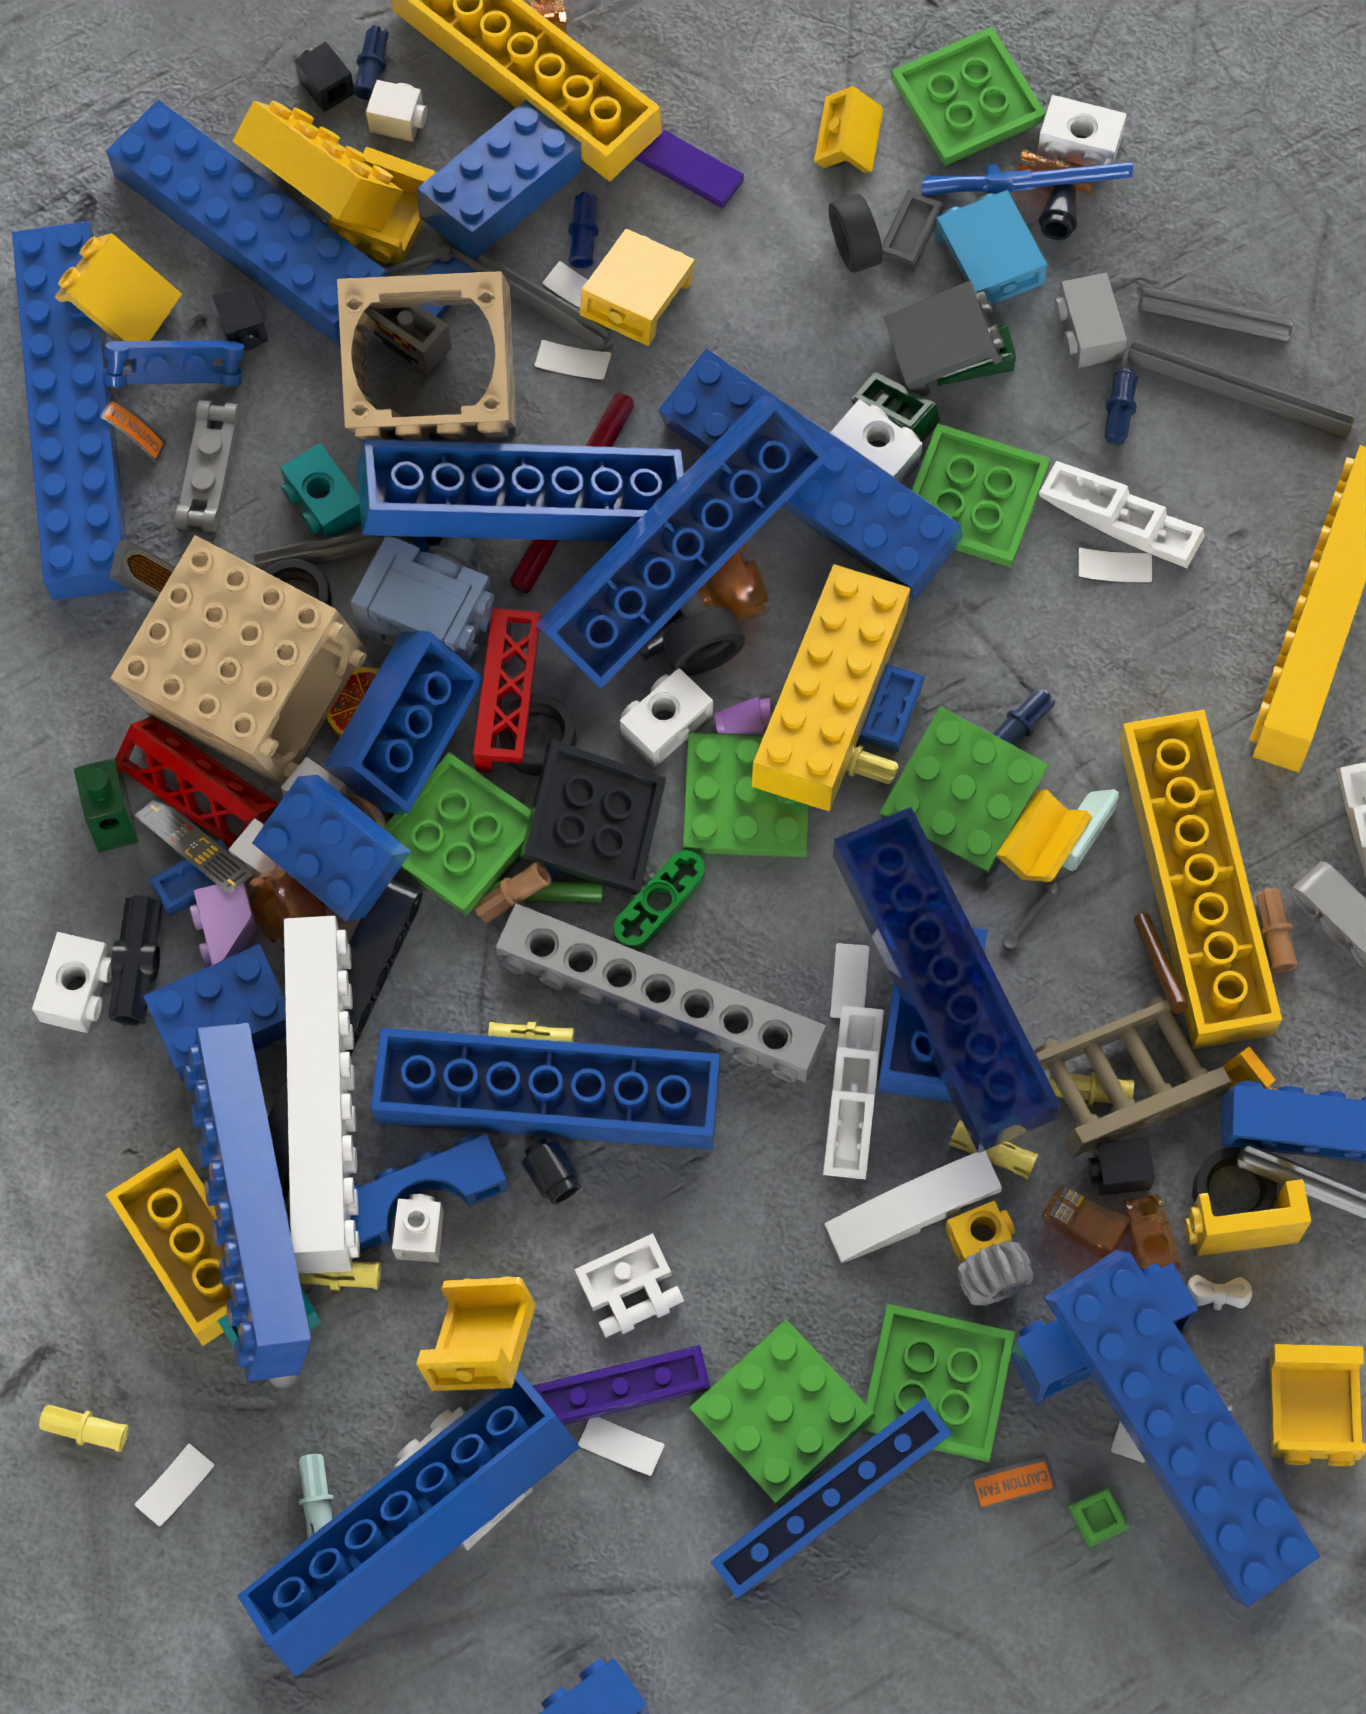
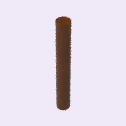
[1134,913,1188,1013]

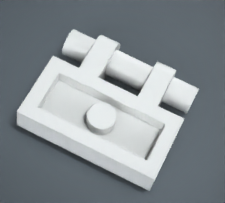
[574,1234,684,1338]

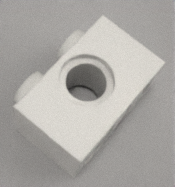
[1037,95,1127,167]
[830,399,922,483]
[620,668,713,768]
[32,932,112,1033]

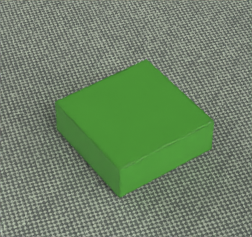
[1068,1487,1129,1548]

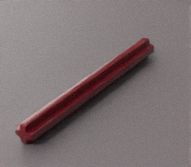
[510,392,634,593]

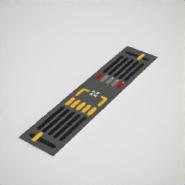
[134,796,254,894]

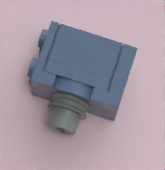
[350,536,494,666]

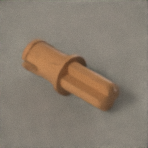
[475,862,551,923]
[1256,888,1298,973]

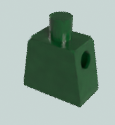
[74,758,139,852]

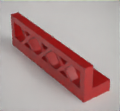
[473,608,541,773]
[115,716,279,847]

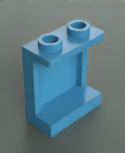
[935,190,1047,305]

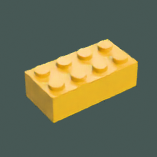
[232,101,403,231]
[106,1147,232,1346]

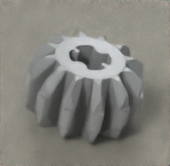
[958,1241,1034,1306]

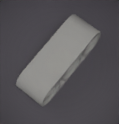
[1290,861,1366,971]

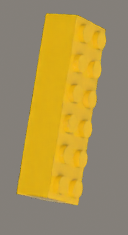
[752,564,910,812]

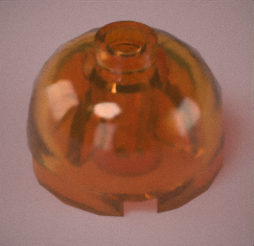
[698,543,770,621]
[249,867,327,952]

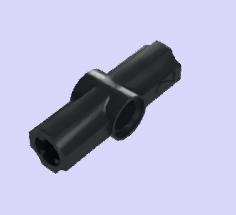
[108,895,163,1026]

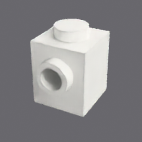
[366,80,428,142]
[392,1194,444,1263]

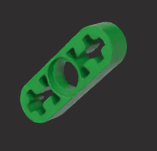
[613,850,705,951]

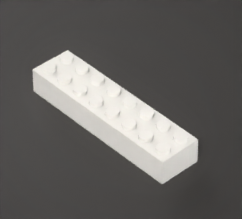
[284,916,360,1274]

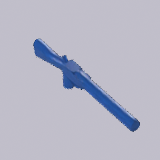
[922,162,1134,196]

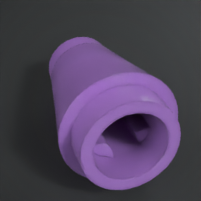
[715,696,774,735]

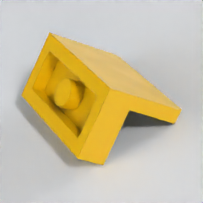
[814,86,883,174]
[996,789,1092,882]

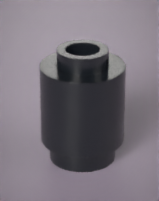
[521,1138,581,1205]

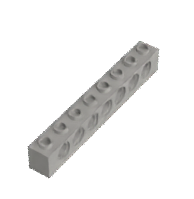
[495,903,826,1082]

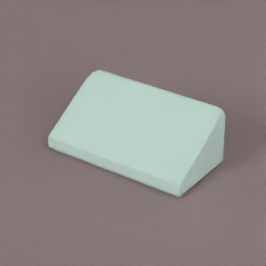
[1062,789,1119,872]

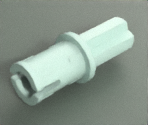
[299,1454,334,1538]

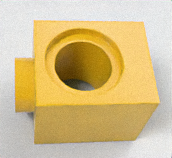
[945,1200,1015,1264]

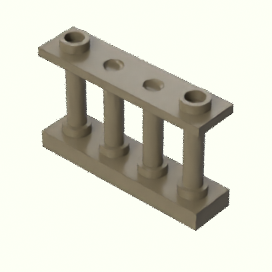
[1026,995,1231,1158]

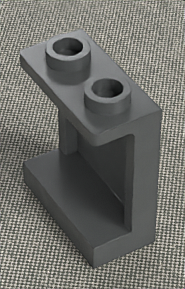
[883,280,1005,396]

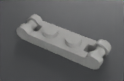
[175,400,240,533]

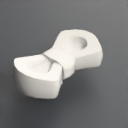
[1186,1275,1253,1310]

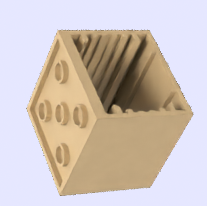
[337,271,517,441]
[110,535,367,786]

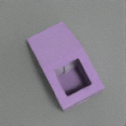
[190,882,257,968]

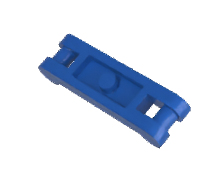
[102,341,244,388]

